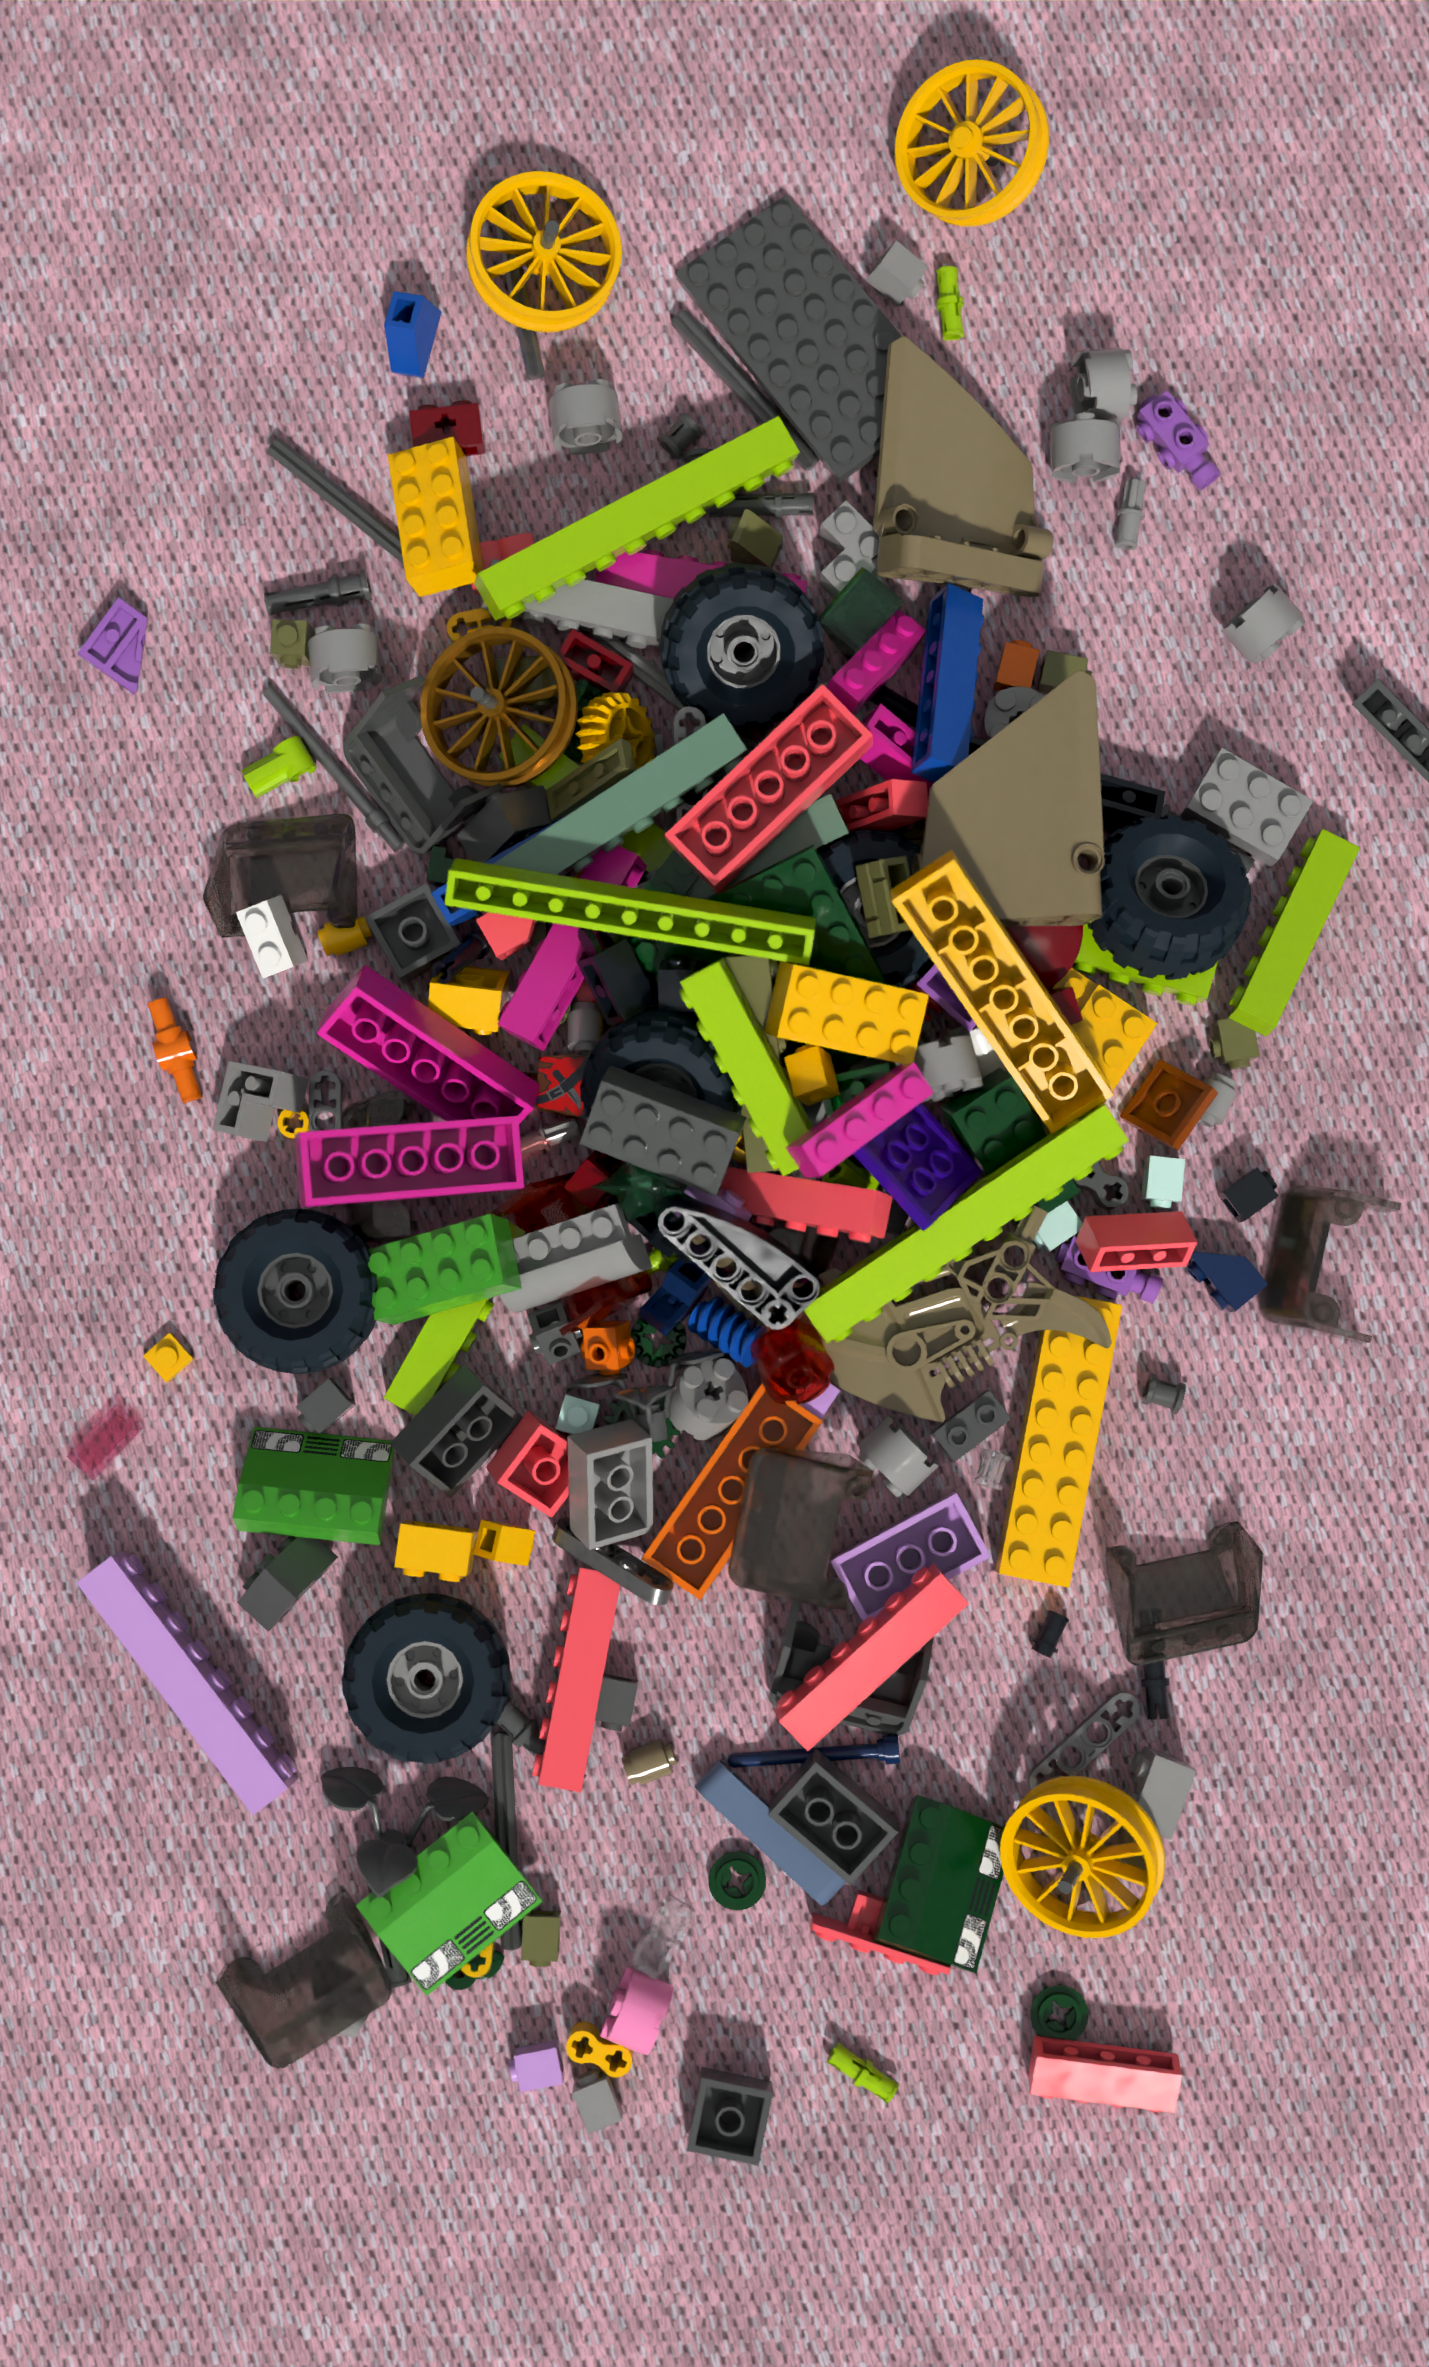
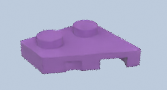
[77,597,148,695]

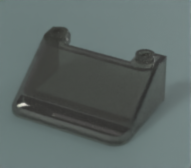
[203,814,358,938]
[728,1447,874,1610]
[1105,1521,1263,1666]
[215,1888,392,2068]

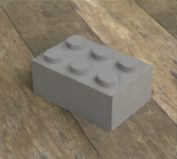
[1180,748,1313,868]
[567,1419,654,1550]

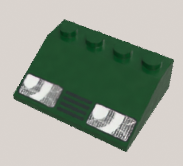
[872,1795,1005,1974]

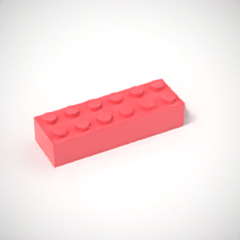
[664,684,873,893]

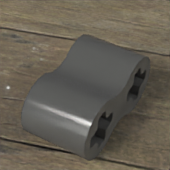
[1072,1162,1129,1210]

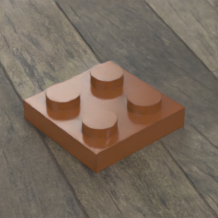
[1120,1059,1218,1151]

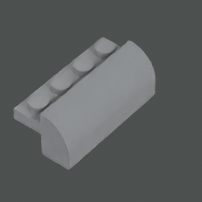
[499,1203,652,1313]

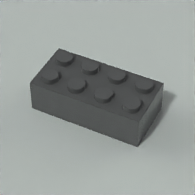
[579,1065,747,1196]

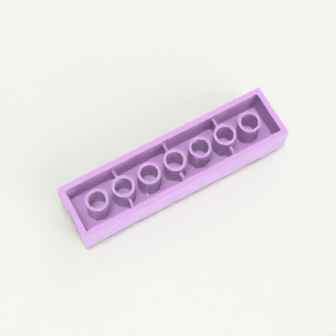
[77,1552,298,1816]

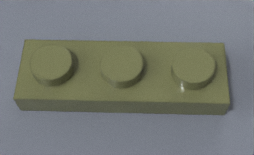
[546,738,636,822]

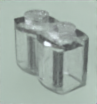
[632,1894,692,1979]

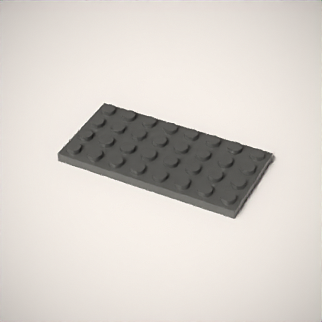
[675,195,901,484]

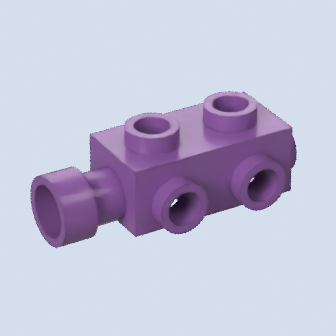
[1136,390,1221,491]
[1055,1236,1163,1304]

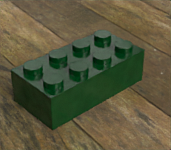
[940,1068,1080,1227]

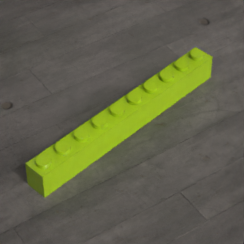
[474,416,800,621]
[445,858,816,965]
[804,1103,1129,1344]

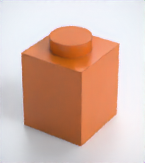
[993,640,1040,691]

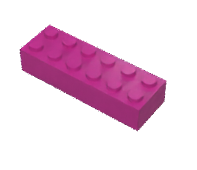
[316,964,540,1124]
[294,1116,524,1208]

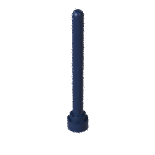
[727,1735,900,1768]

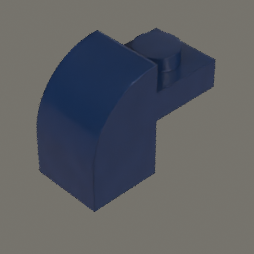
[638,1259,712,1336]

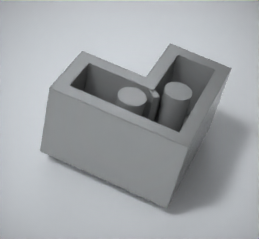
[819,500,879,608]
[212,1061,309,1142]
[1127,1746,1196,1840]

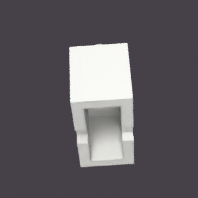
[236,895,308,978]

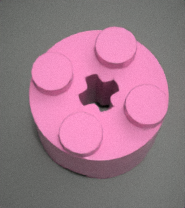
[599,1966,674,2055]

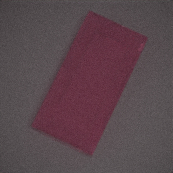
[66,1404,144,1481]

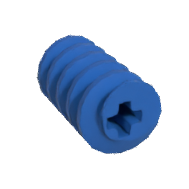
[688,1296,767,1367]

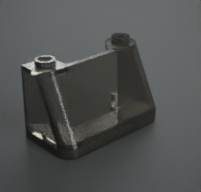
[341,1091,419,1243]

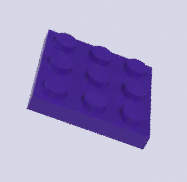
[853,1103,983,1231]

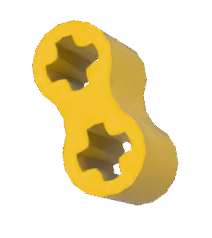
[566,2021,634,2078]

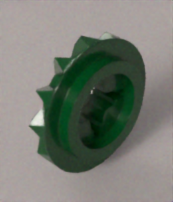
[631,1317,687,1367]
[709,1851,766,1910]
[1030,1984,1088,2041]

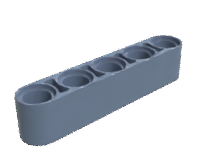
[694,1759,846,1907]

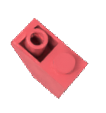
[476,911,538,961]

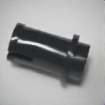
[1031,1610,1069,1658]

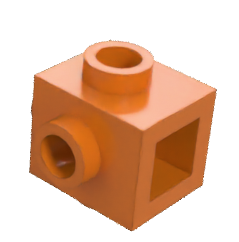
[581,1320,635,1375]

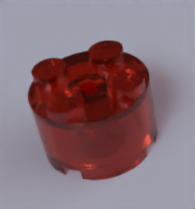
[751,1318,834,1405]

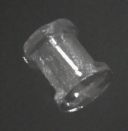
[971,1448,1012,1491]

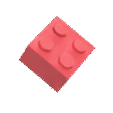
[486,1410,569,1518]

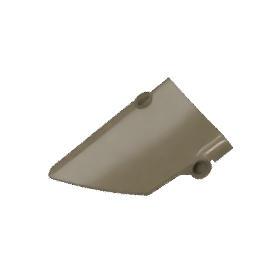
[873,336,1053,597]
[912,670,1105,926]

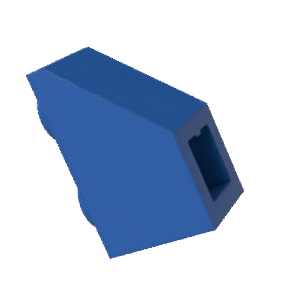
[384,291,442,379]

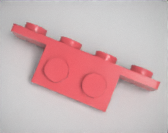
[810,1890,951,1975]

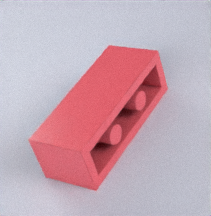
[836,779,929,833]
[1076,1211,1197,1272]

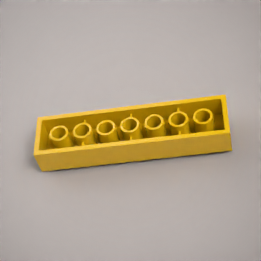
[890,850,1114,1134]
[995,1295,1122,1588]

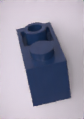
[1186,1251,1268,1312]

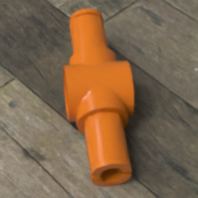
[147,997,203,1104]

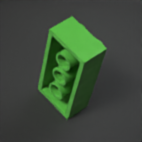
[368,1213,522,1325]

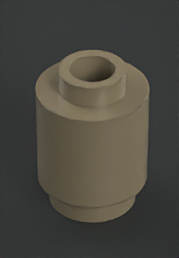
[622,1739,677,1785]

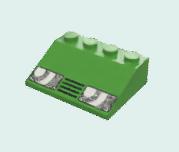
[233,1427,395,1545]
[356,1812,543,1996]

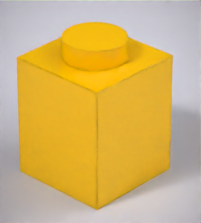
[784,1045,840,1106]
[473,1519,536,1566]

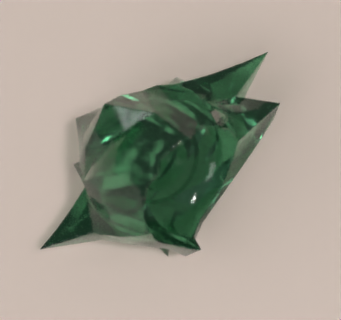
[590,1162,701,1221]

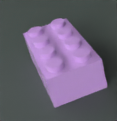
[828,1491,991,1622]

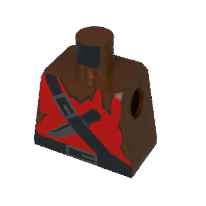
[523,1054,589,1122]

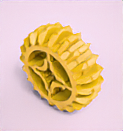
[575,692,656,770]

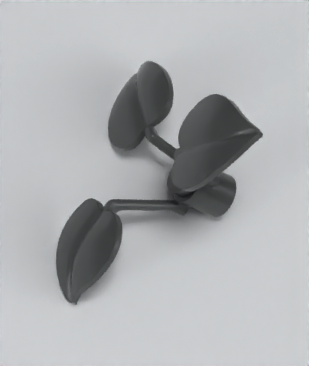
[565,1351,731,1442]
[320,1767,489,1898]

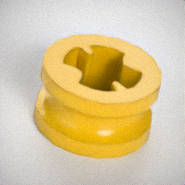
[277,1110,309,1139]

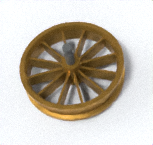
[420,626,578,788]

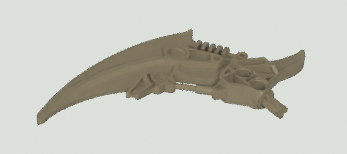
[691,1205,1112,1422]

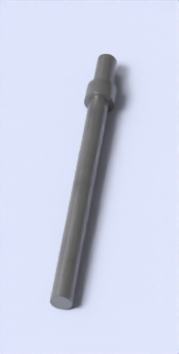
[262,685,405,852]

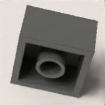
[365,883,461,985]
[687,2067,773,2166]

